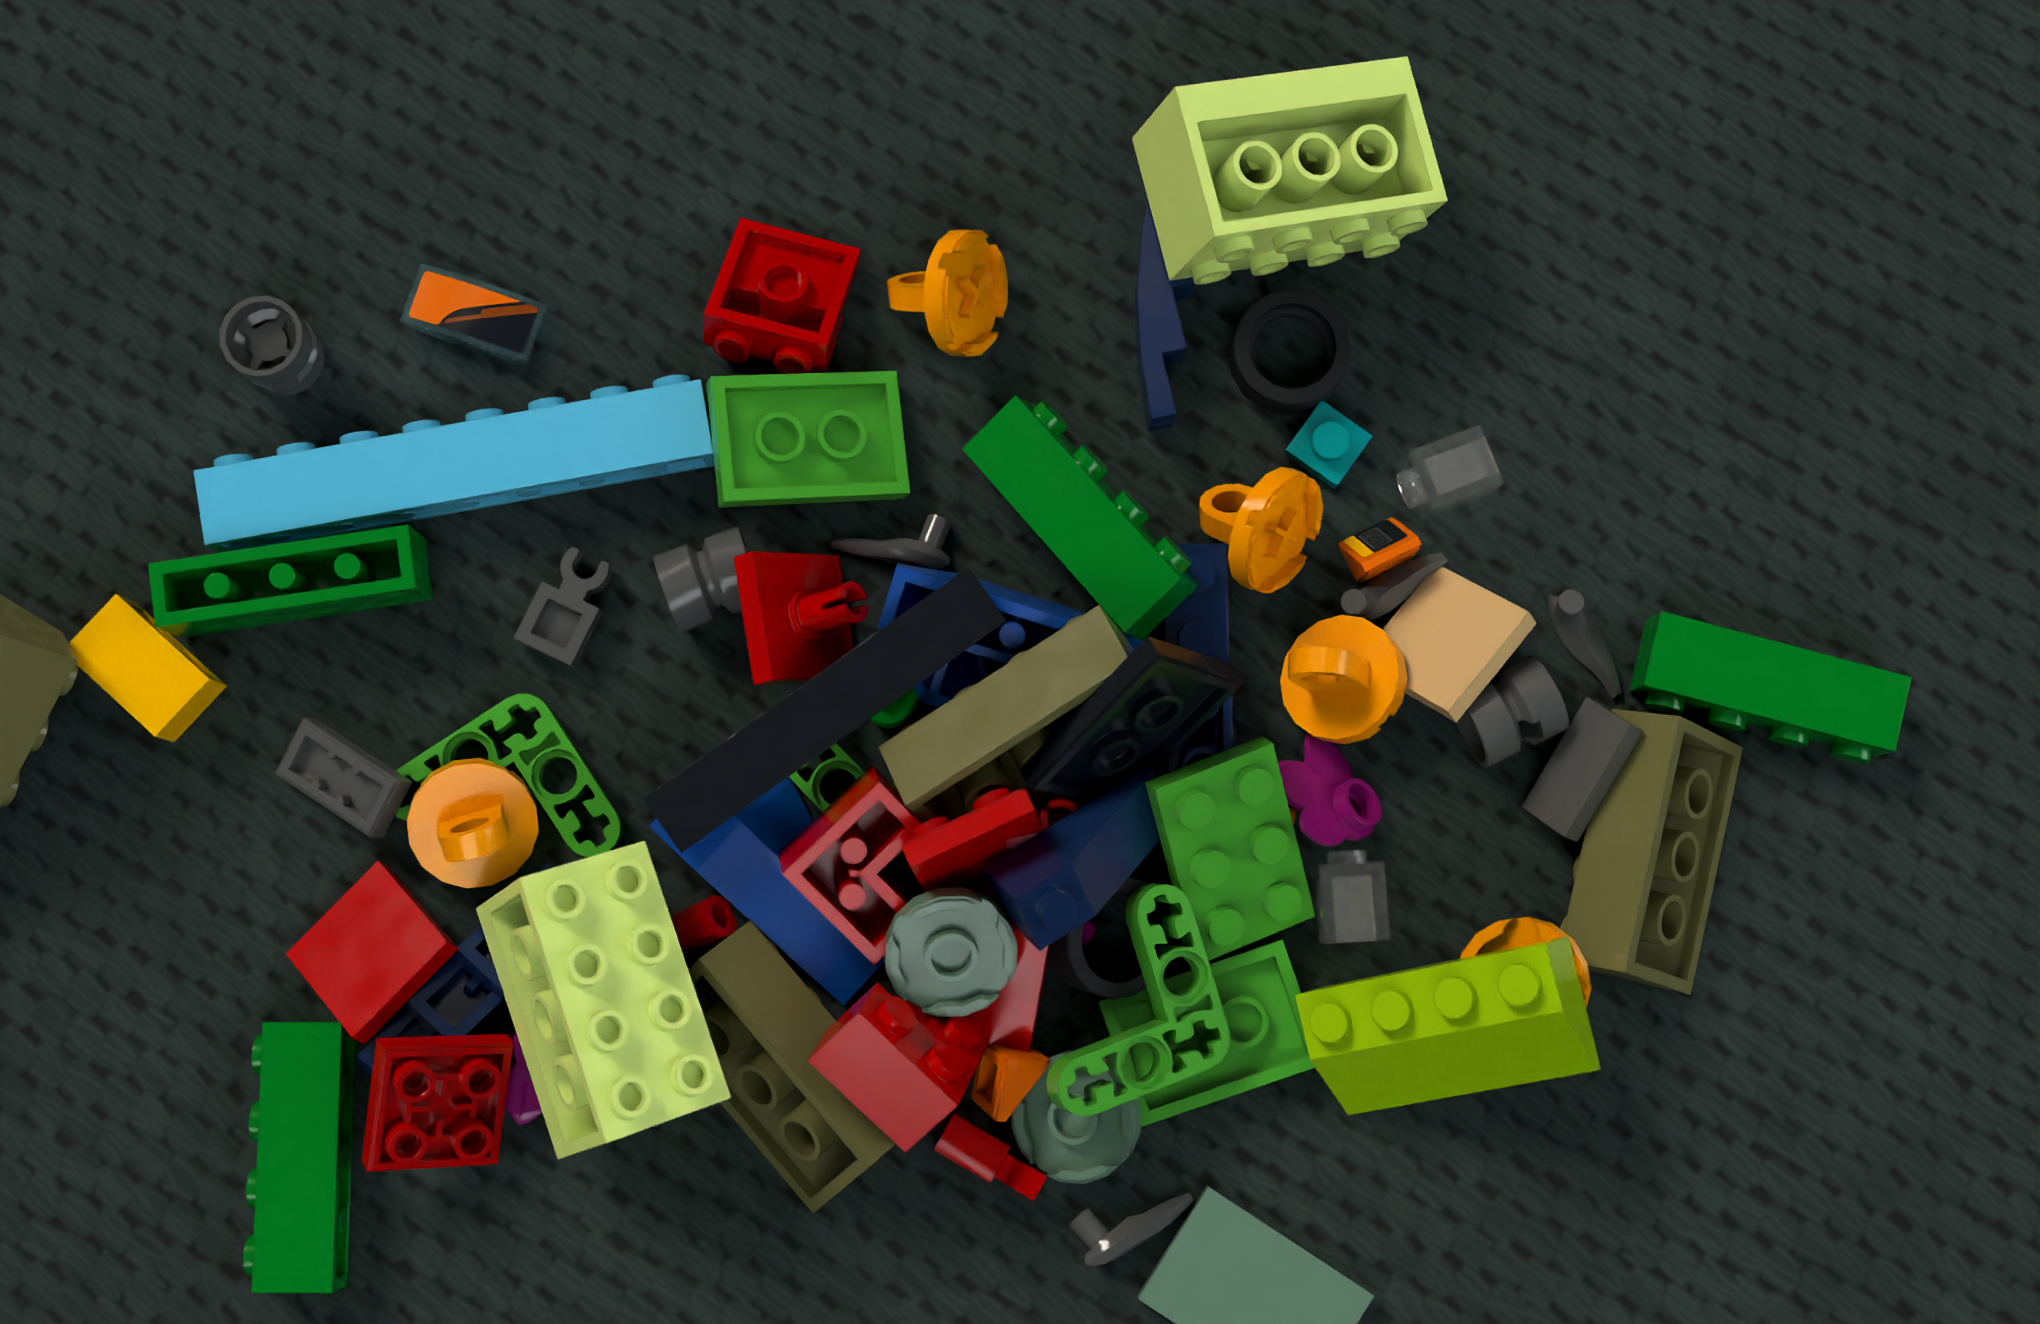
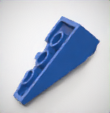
[649,777,885,1006]

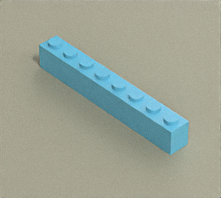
[193,375,715,553]

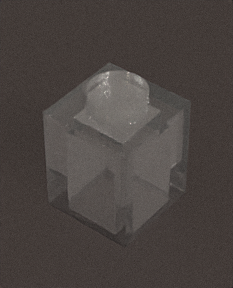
[1396,425,1504,520]
[1312,850,1390,945]

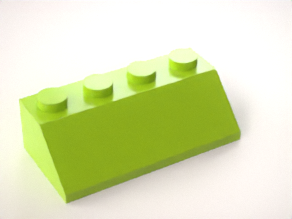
[1295,936,1601,1115]

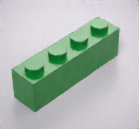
[962,395,1199,639]
[148,525,433,638]
[1629,611,1912,764]
[243,1021,356,1293]

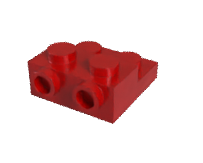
[704,217,861,374]

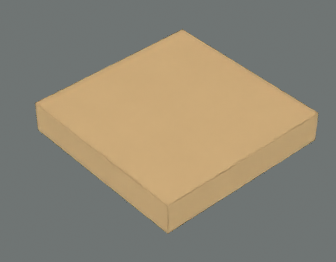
[1382,566,1537,723]

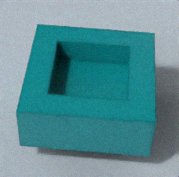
[1283,401,1372,490]

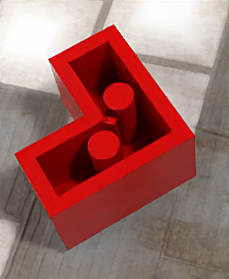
[778,764,923,965]
[807,982,989,1152]

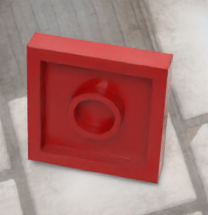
[733,551,869,685]

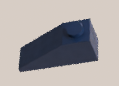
[982,766,1160,951]

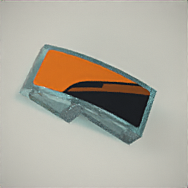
[399,263,547,365]

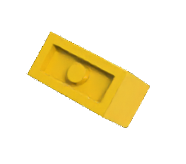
[69,594,227,742]

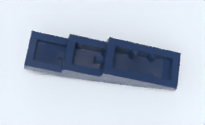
[1134,201,1196,432]
[356,861,554,1077]

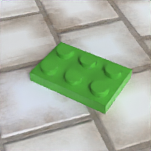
[706,371,910,507]
[1145,736,1315,961]
[1098,940,1315,1127]

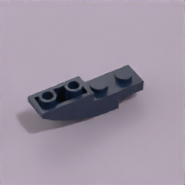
[1161,543,1233,774]

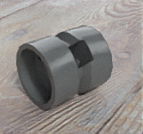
[219,295,325,396]
[653,526,749,633]
[1456,655,1569,769]

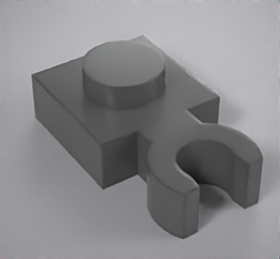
[513,546,613,669]

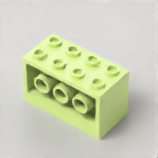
[1132,56,1448,285]
[476,841,731,1159]

